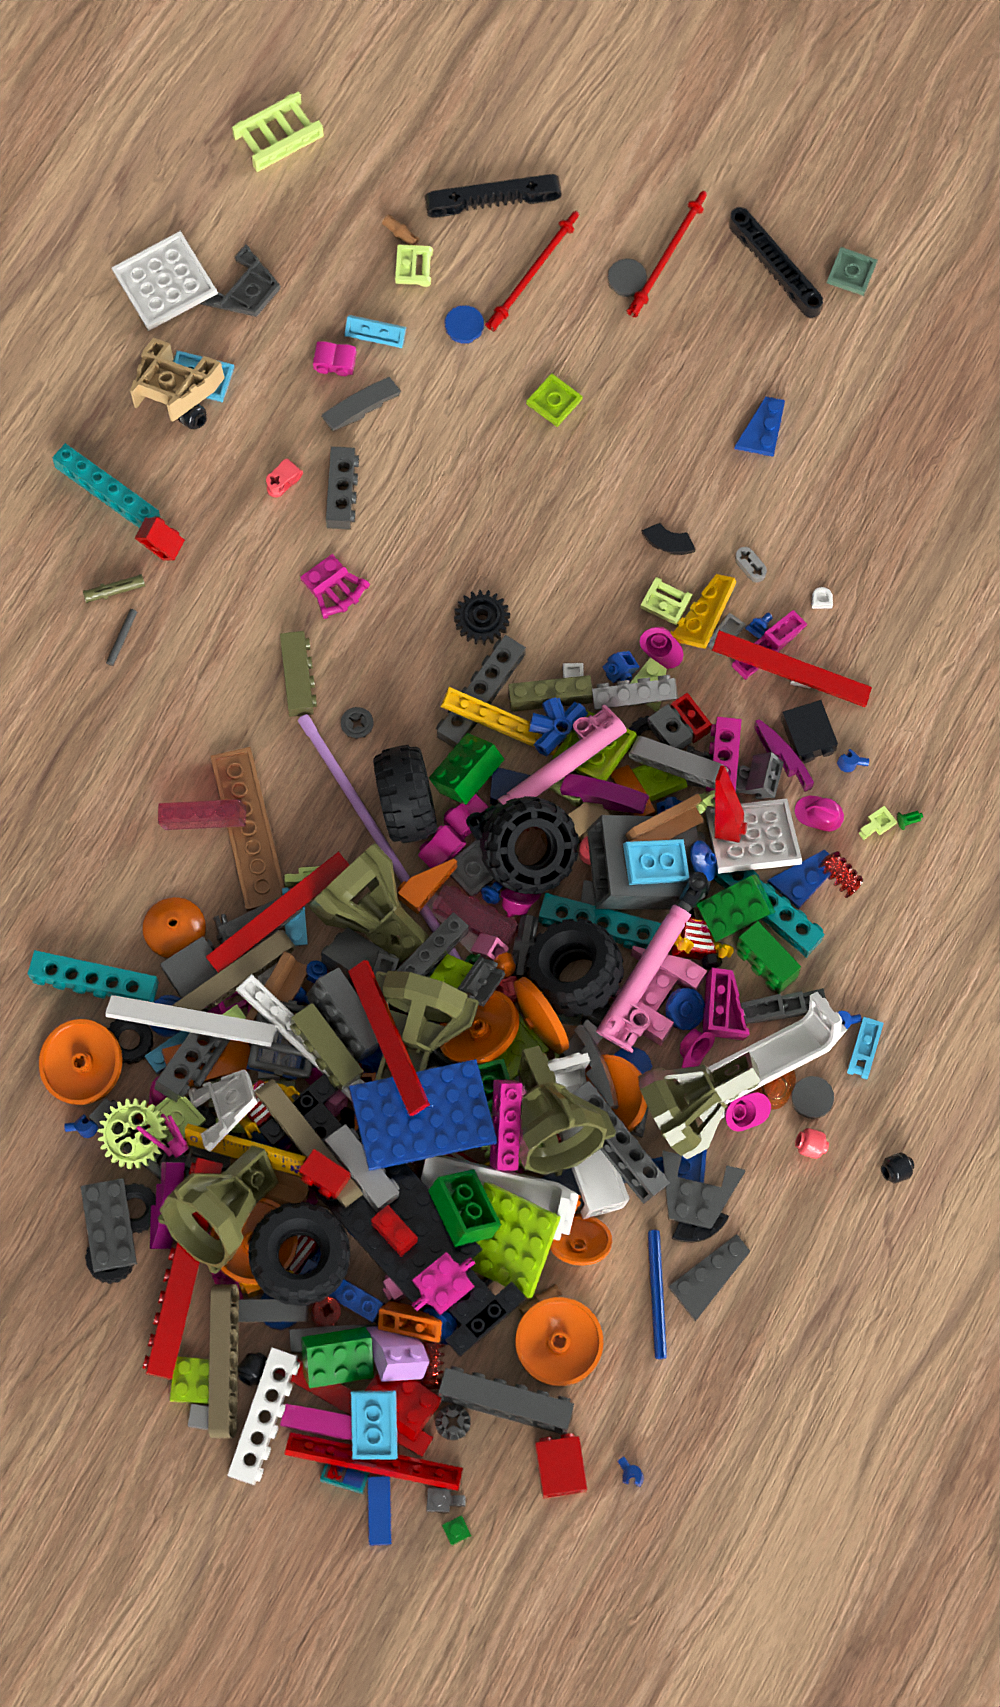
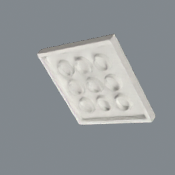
[112,231,218,331]
[705,799,802,874]

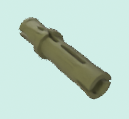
[83,574,145,603]

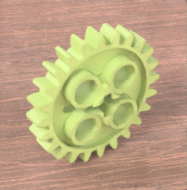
[98,1098,169,1169]

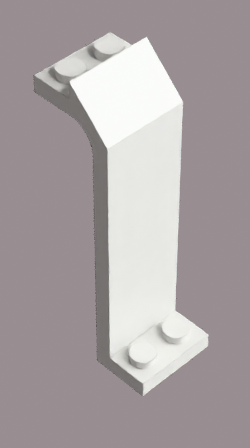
[708,992,847,1120]
[548,1053,629,1220]
[421,1155,579,1240]

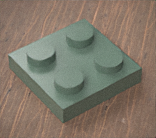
[827,247,878,296]

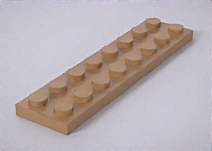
[210,747,285,912]

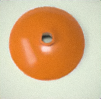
[143,897,206,958]
[550,1214,612,1265]

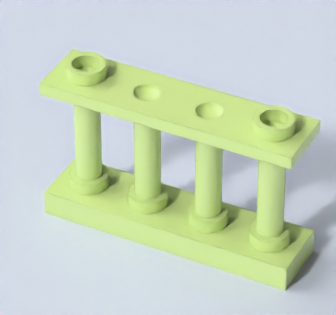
[232,91,323,172]

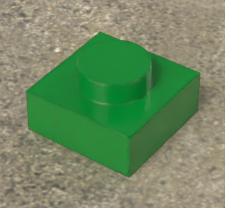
[442,1515,471,1546]

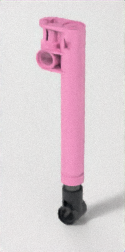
[466,704,627,840]
[596,872,708,1053]

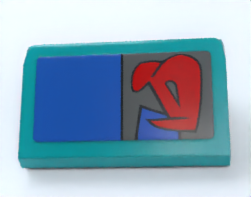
[320,1464,369,1494]

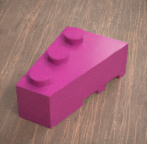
[703,968,750,1041]

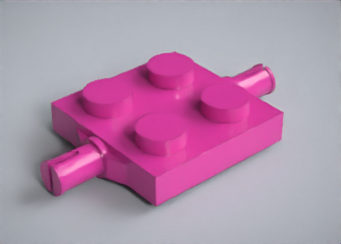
[411,1252,475,1315]

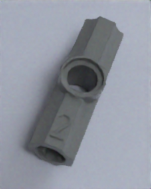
[511,915,539,979]

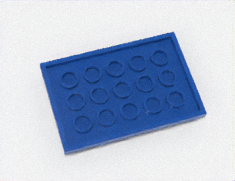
[349,1059,497,1171]

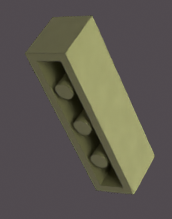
[280,631,317,717]
[508,675,593,712]
[290,1003,364,1091]

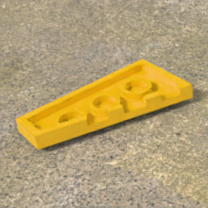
[670,574,736,649]

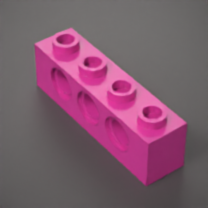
[706,717,742,799]
[490,1080,522,1170]

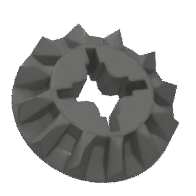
[341,707,374,740]
[435,1404,471,1440]

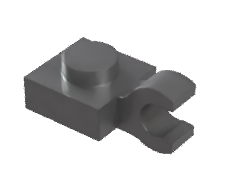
[427,1488,466,1513]

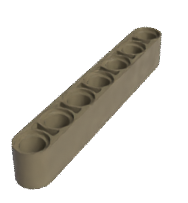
[172,930,296,1031]
[255,1079,363,1208]
[208,1284,239,1438]

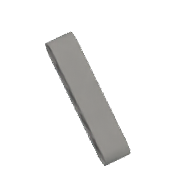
[628,736,729,789]

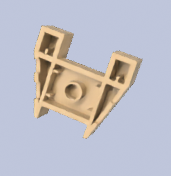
[130,338,224,421]

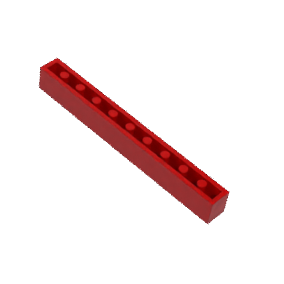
[142,1158,223,1380]

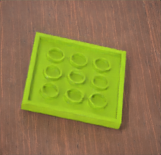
[467,1182,561,1298]

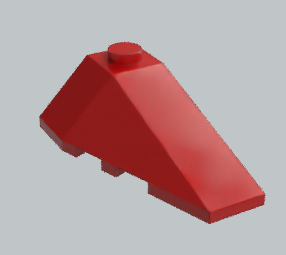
[715,765,747,843]

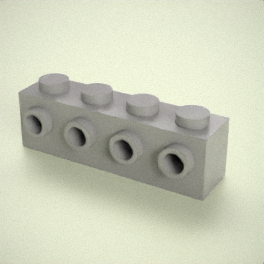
[592,675,678,710]
[324,1124,399,1213]

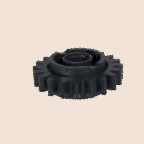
[454,590,510,645]

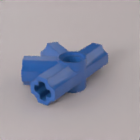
[529,697,588,757]

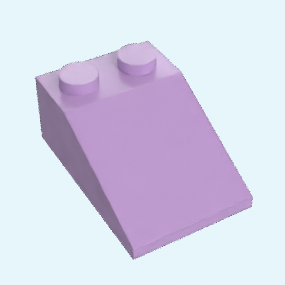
[366,1326,429,1382]

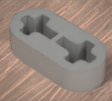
[735,547,767,582]

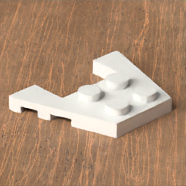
[188,1069,258,1151]

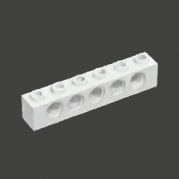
[227,1348,300,1485]

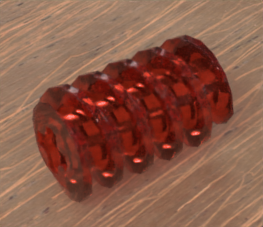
[818,851,863,898]
[312,1296,341,1327]
[418,1342,445,1389]

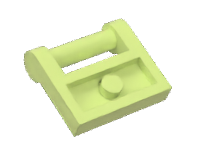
[395,245,433,287]
[640,577,693,625]

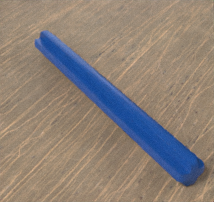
[648,1230,667,1359]

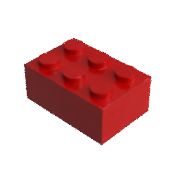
[364,1373,442,1441]

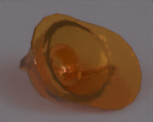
[755,1070,796,1110]

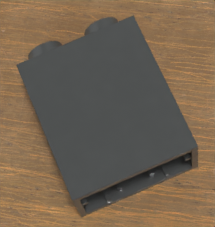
[587,815,710,910]

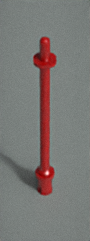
[626,191,707,318]
[485,211,579,332]

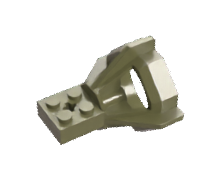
[309,843,429,967]
[375,971,479,1081]
[518,1046,616,1177]
[638,1052,761,1159]
[158,1146,279,1274]

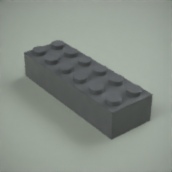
[438,1366,574,1435]

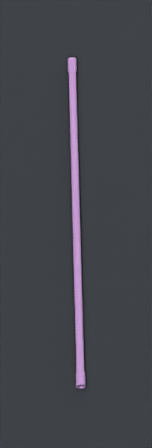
[298,714,462,960]

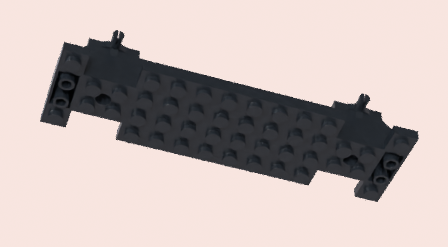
[259,1073,526,1357]

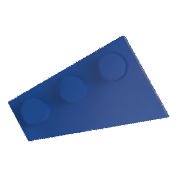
[735,397,785,457]
[767,850,840,909]
[652,1149,707,1183]

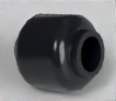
[177,404,207,430]
[881,1152,914,1184]
[238,1352,267,1386]

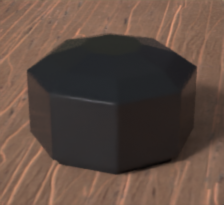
[701,953,722,970]

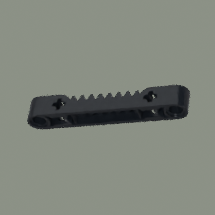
[424,174,562,218]
[729,207,823,318]

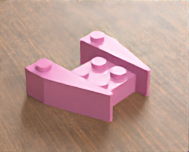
[611,946,707,1046]

